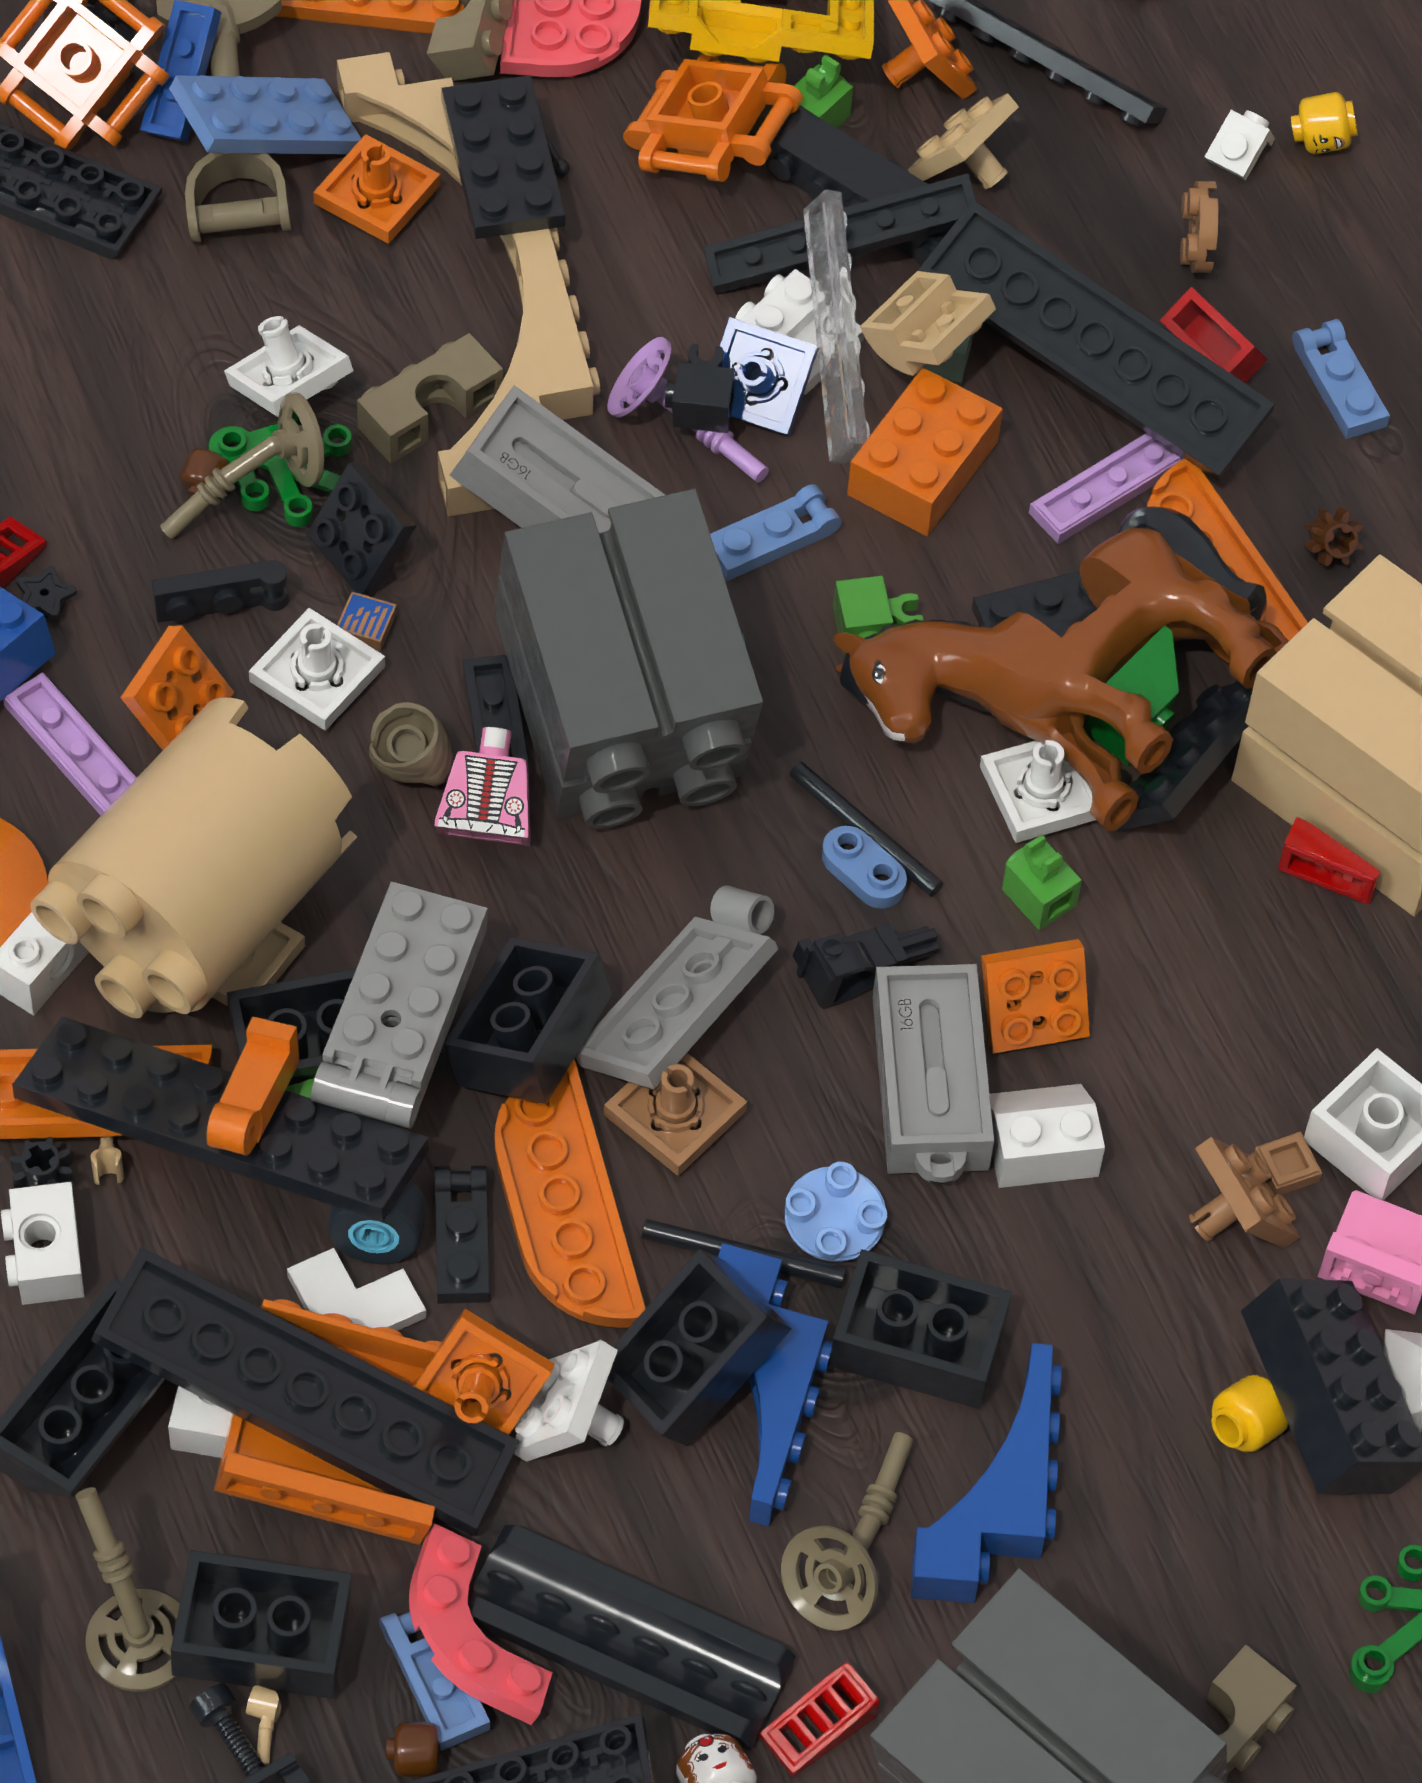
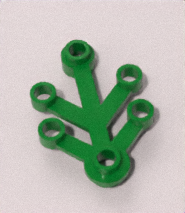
[209,411,352,527]
[1348,1545,1422,1693]

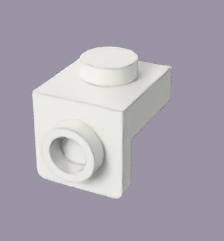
[1205,110,1275,181]

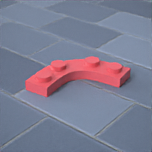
[409,1523,552,1725]

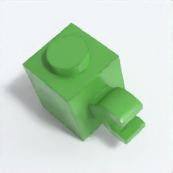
[785,54,853,128]
[833,575,924,655]
[1002,835,1082,930]

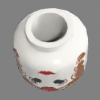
[676,1734,757,1783]

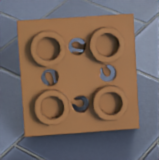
[603,1053,748,1176]
[1189,1137,1301,1249]

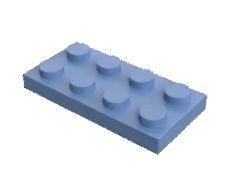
[169,75,361,154]

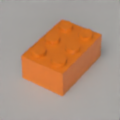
[847,367,1003,537]

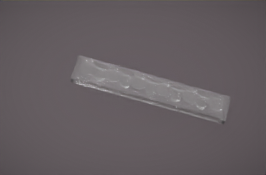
[803,190,870,464]

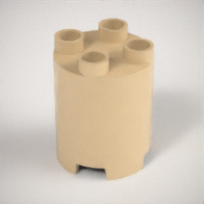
[30,697,357,1018]

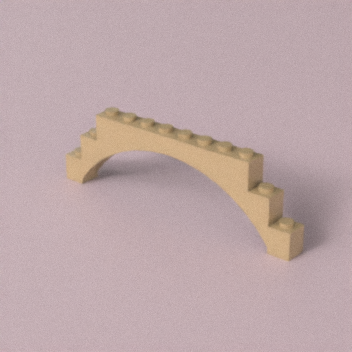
[337,52,600,517]

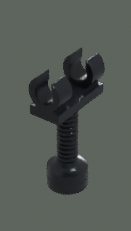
[189,1683,311,1783]

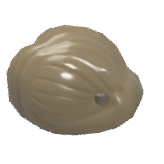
[369,702,453,787]

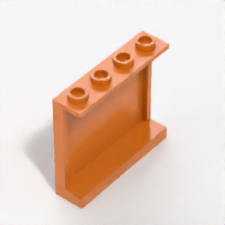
[214,1299,462,1545]

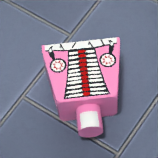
[434,727,531,846]

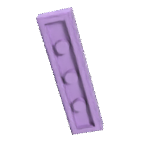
[1029,433,1185,544]
[3,672,136,816]

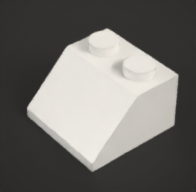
[990,1084,1105,1188]

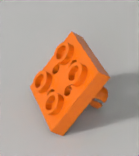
[881,0,978,100]
[313,134,440,244]
[120,626,234,750]
[981,939,1090,1054]
[412,1309,555,1435]

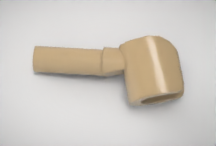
[90,1136,124,1185]
[246,1685,282,1766]

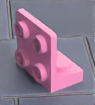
[1318,1190,1422,1315]

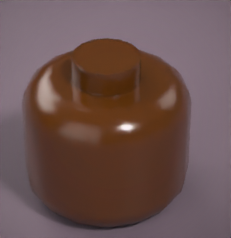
[180,448,230,496]
[386,1722,440,1777]

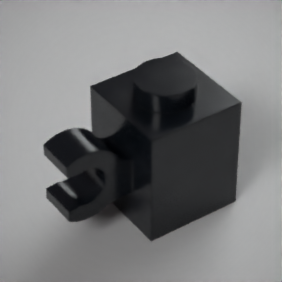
[665,344,735,433]

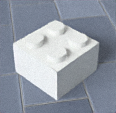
[1304,1048,1422,1201]

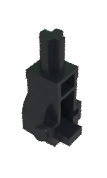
[793,922,940,1009]

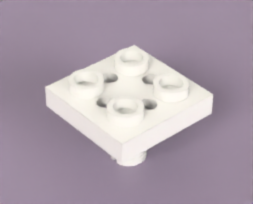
[224,316,353,417]
[249,608,385,731]
[980,740,1096,843]
[514,1340,624,1462]

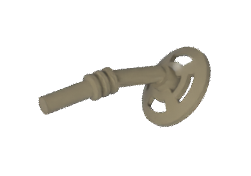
[160,392,324,539]
[781,1432,914,1631]
[75,1487,180,1692]

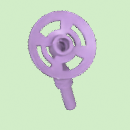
[607,337,769,483]

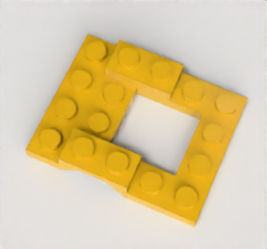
[648,0,874,63]

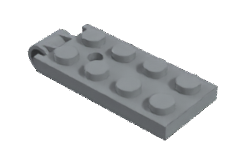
[575,885,778,1089]

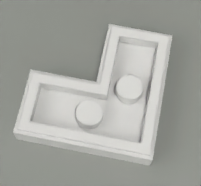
[287,1248,426,1331]

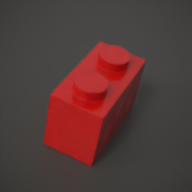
[1159,287,1268,383]

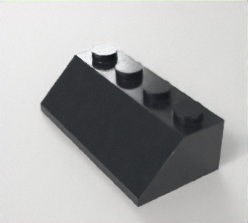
[0,1279,165,1497]

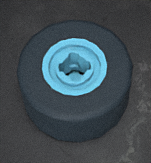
[329,1180,426,1264]

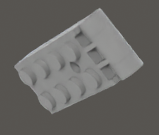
[311,881,488,1129]

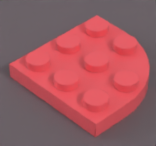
[500,0,642,78]

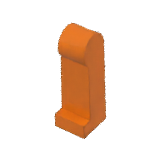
[207,1017,300,1156]

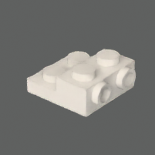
[735,269,864,395]

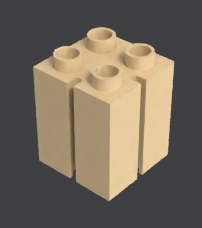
[1231,554,1422,917]

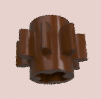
[1304,507,1364,566]

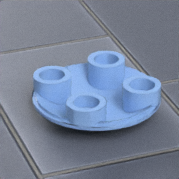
[784,1162,887,1262]

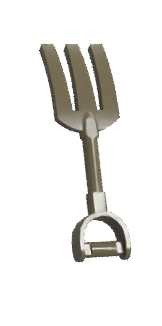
[156,0,292,242]

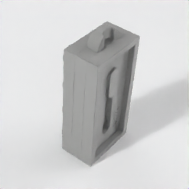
[449,385,665,533]
[872,964,994,1183]

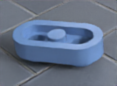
[822,826,907,909]

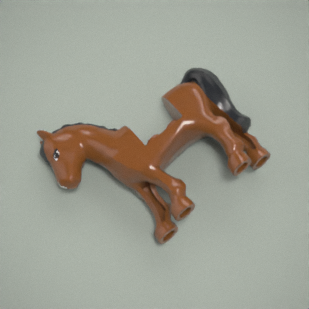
[833,506,1289,832]

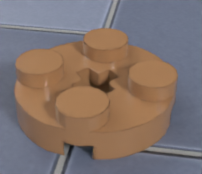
[1180,181,1218,273]

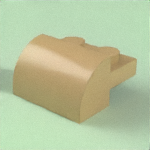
[860,271,996,376]

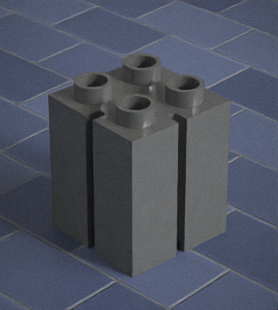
[493,488,763,829]
[870,1568,1227,1783]

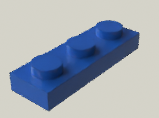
[140,0,222,143]

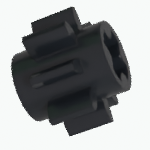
[10,1137,74,1189]

